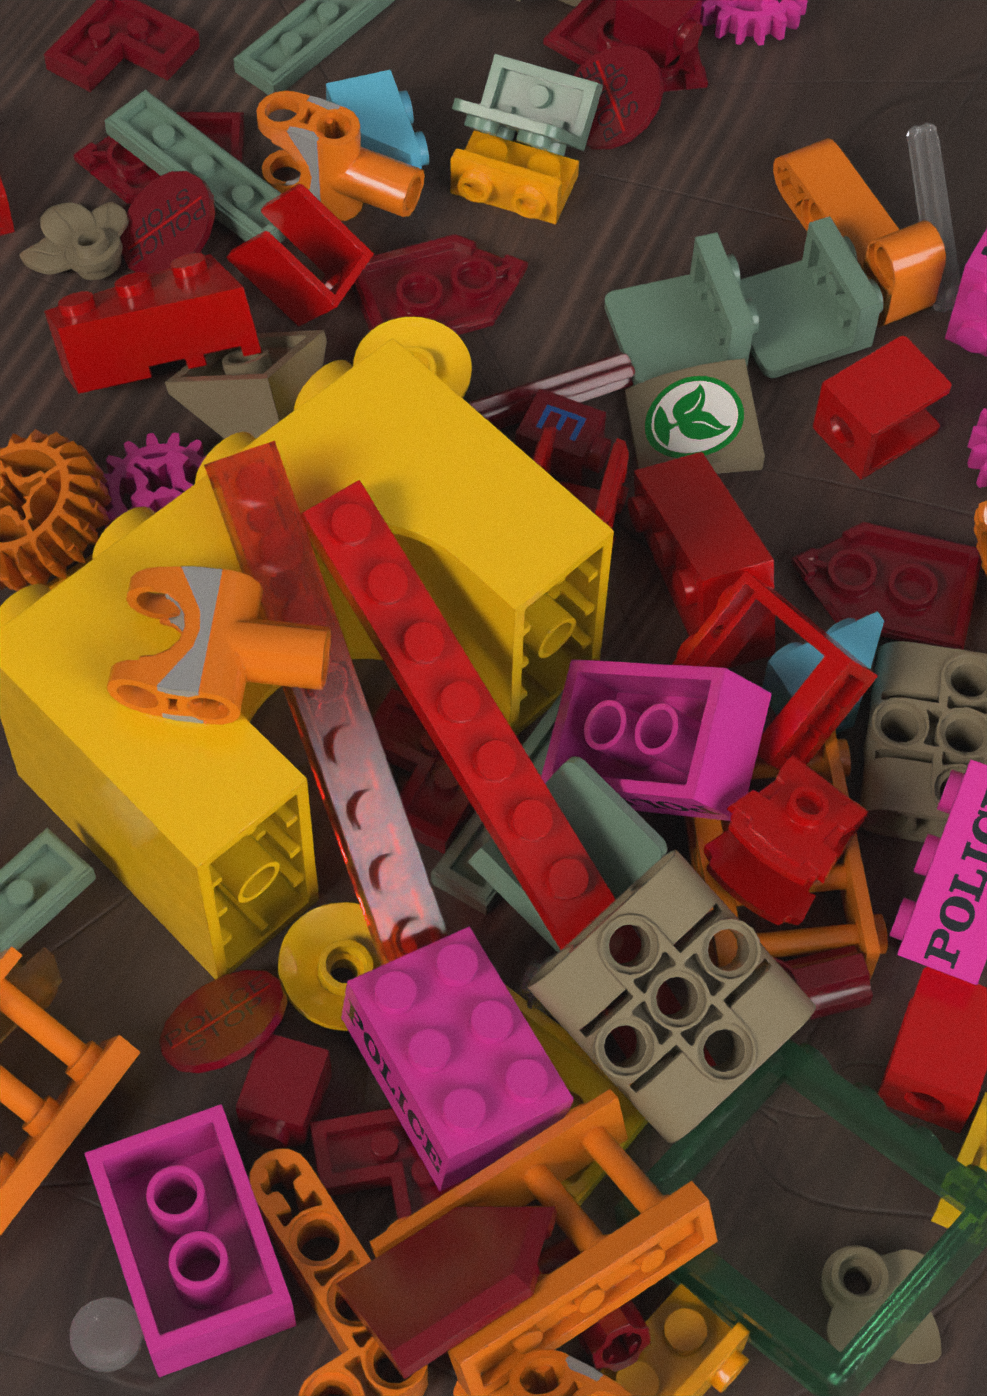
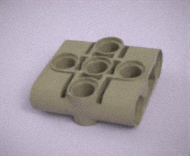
[859,641,987,842]
[527,850,816,1143]

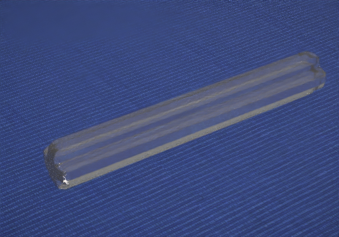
[907,122,961,313]

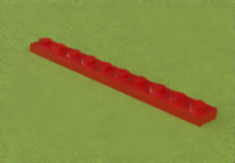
[297,480,716,1066]

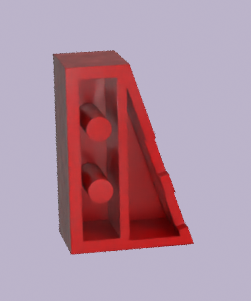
[44,253,262,394]
[628,452,775,669]

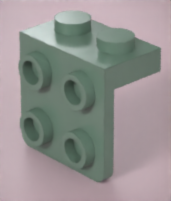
[452,54,603,156]
[740,216,884,378]
[604,233,759,385]
[468,757,667,952]

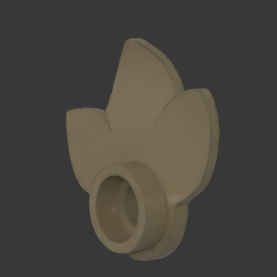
[20,202,129,280]
[821,1245,950,1381]

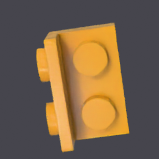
[450,130,579,225]
[600,1283,750,1396]

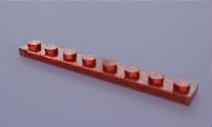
[204,441,448,966]

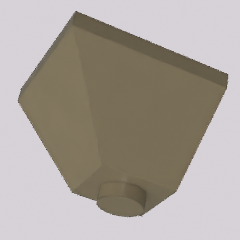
[165,330,327,439]

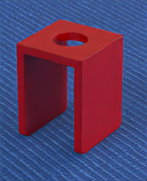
[227,184,374,326]
[812,336,952,480]
[875,967,987,1134]

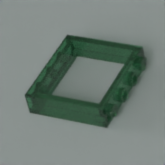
[614,1039,987,1396]

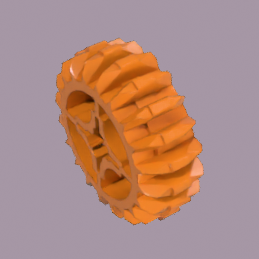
[0,429,112,591]

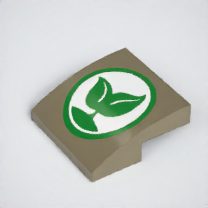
[624,358,765,474]

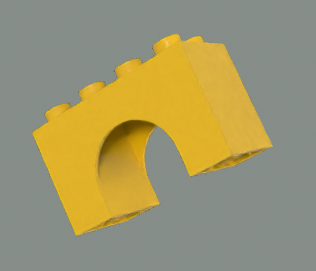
[0,338,614,979]

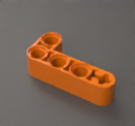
[773,138,946,327]
[249,1149,428,1396]

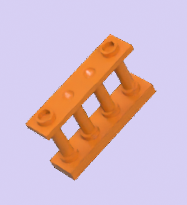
[683,731,888,979]
[0,946,141,1236]
[370,1089,718,1396]

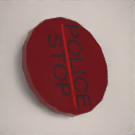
[573,45,664,149]
[120,171,215,275]
[159,970,288,1073]

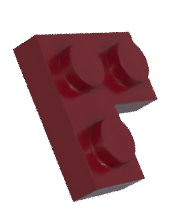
[44,0,200,92]
[361,688,473,854]
[310,1108,463,1220]

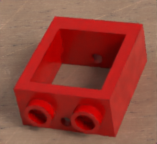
[671,571,878,770]

